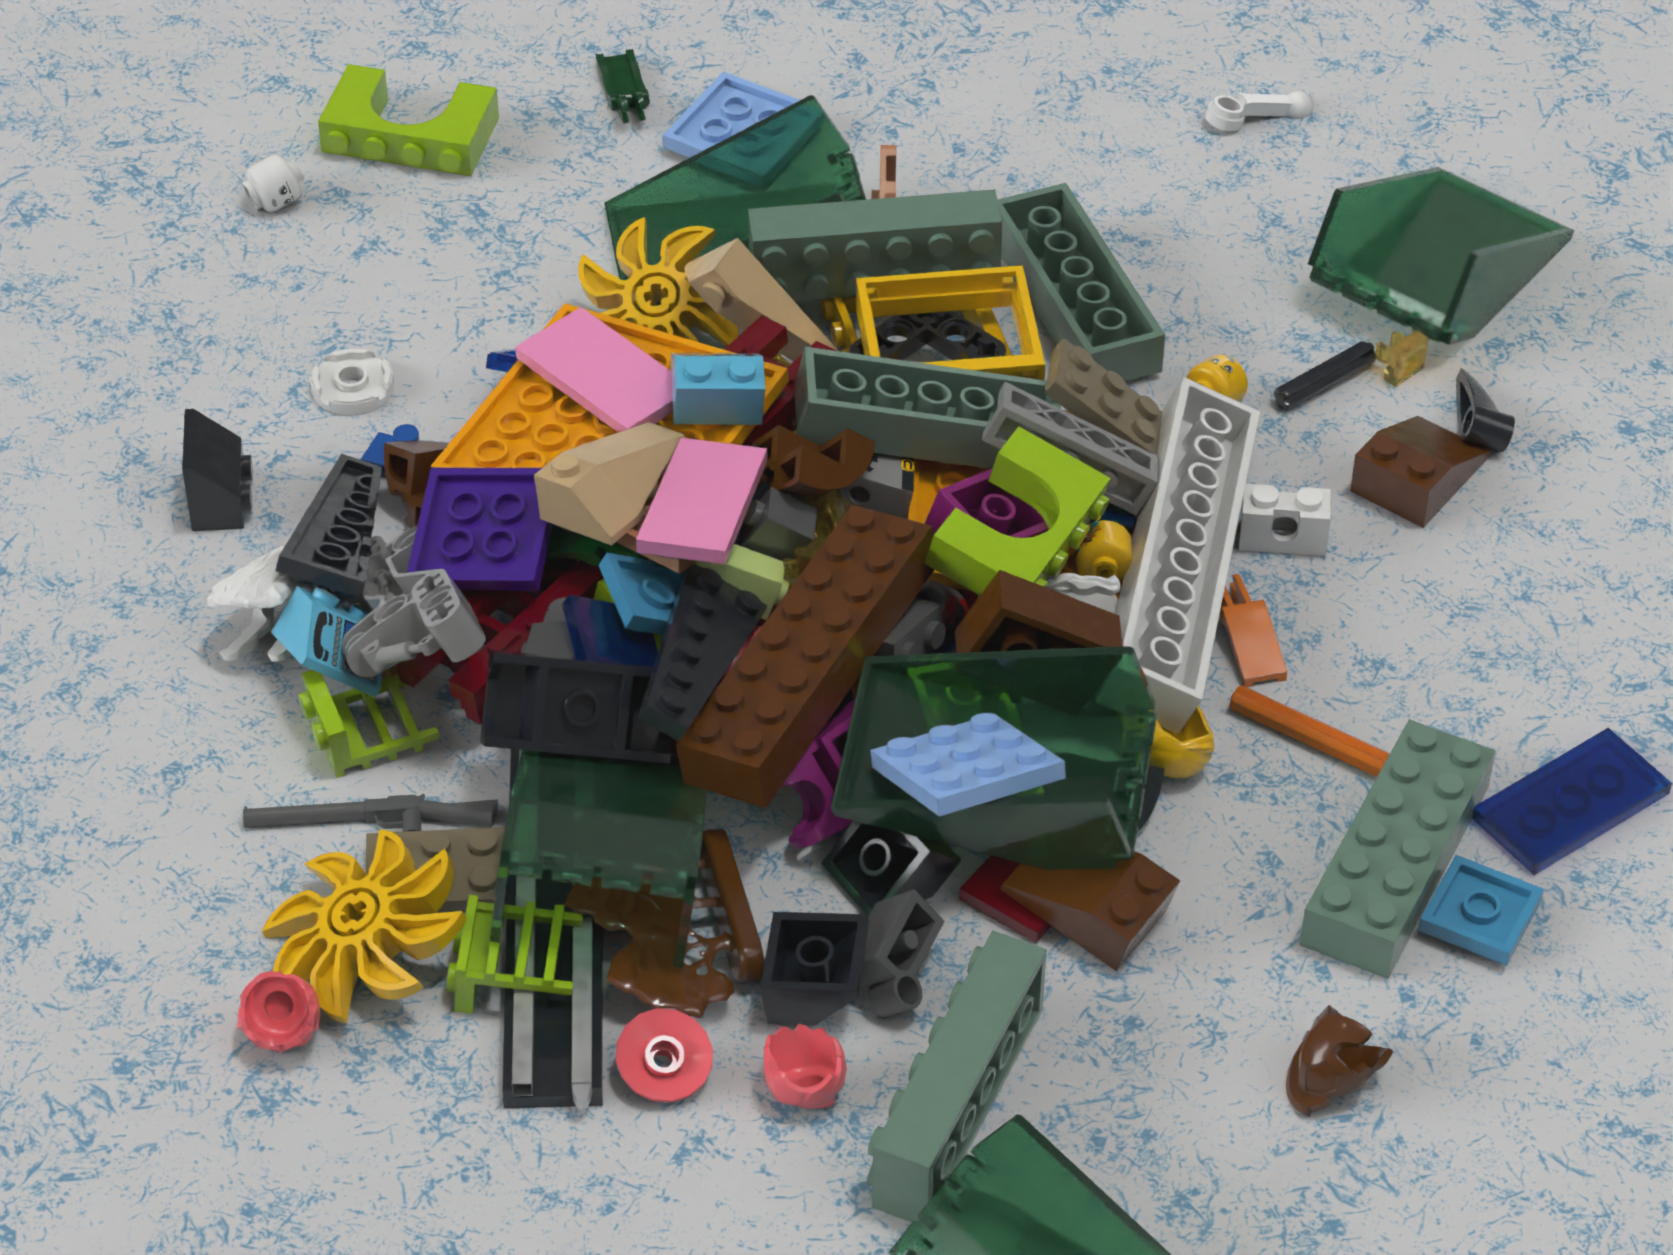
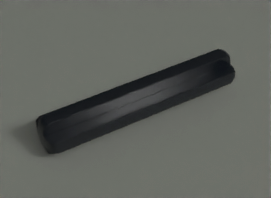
[1273,341,1377,410]

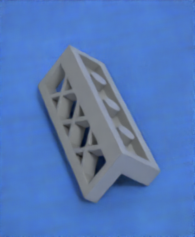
[982,382,1158,515]

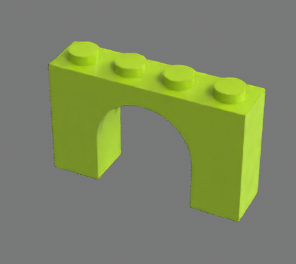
[318,64,499,176]
[925,426,1111,595]

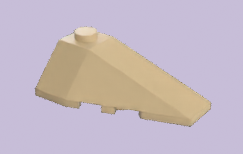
[684,238,838,362]
[534,422,684,546]

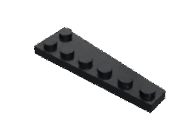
[275,454,382,598]
[638,563,768,741]

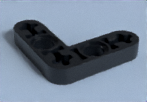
[849,311,1006,360]

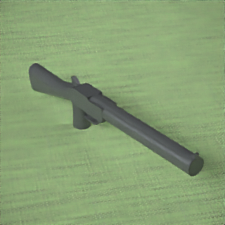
[243,794,498,832]

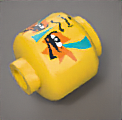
[1075,520,1133,582]

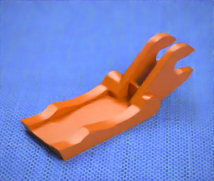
[1220,574,1287,687]

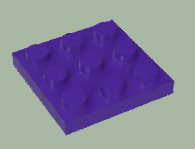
[407,467,553,591]

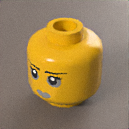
[1186,354,1248,402]

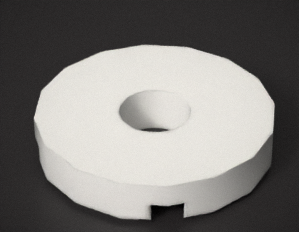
[310,349,394,416]

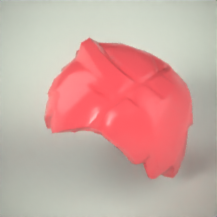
[237,971,321,1053]
[763,1023,847,1109]

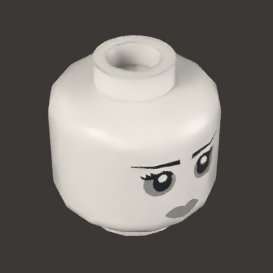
[242,154,304,213]

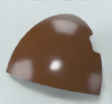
[752,425,875,496]
[384,441,449,529]

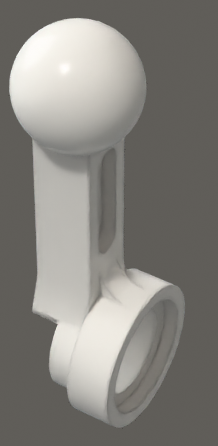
[1205,90,1313,131]

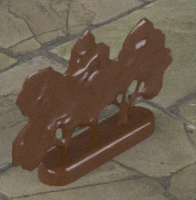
[563,803,764,1018]

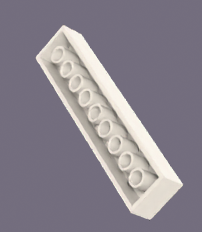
[1096,377,1260,734]

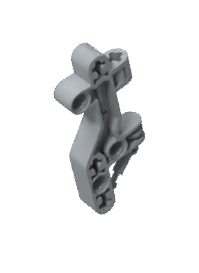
[326,526,485,677]

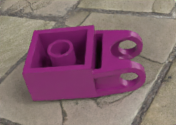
[924,468,1091,538]
[780,690,913,850]

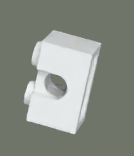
[1239,483,1331,557]

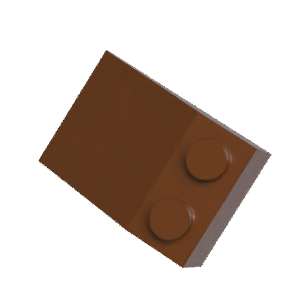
[1350,416,1491,528]
[1000,826,1180,971]

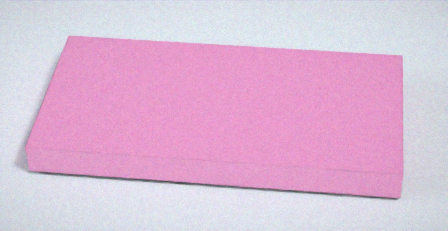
[515,307,673,432]
[636,438,767,564]

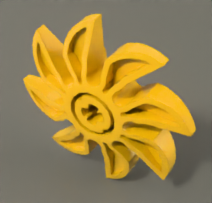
[578,217,740,347]
[262,829,467,1023]

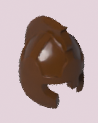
[1286,1005,1393,1117]

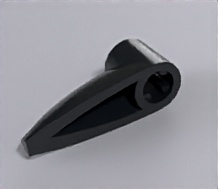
[1456,368,1515,452]

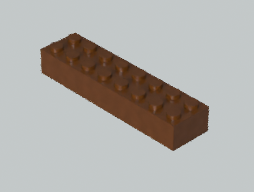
[676,505,935,808]

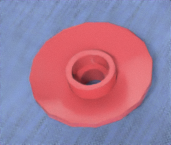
[616,1008,713,1103]

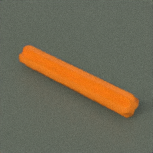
[1229,686,1390,777]

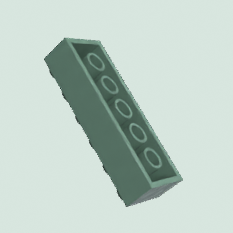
[998,183,1165,381]
[748,189,1002,301]
[794,347,1061,470]
[1300,719,1496,979]
[867,930,1047,1228]

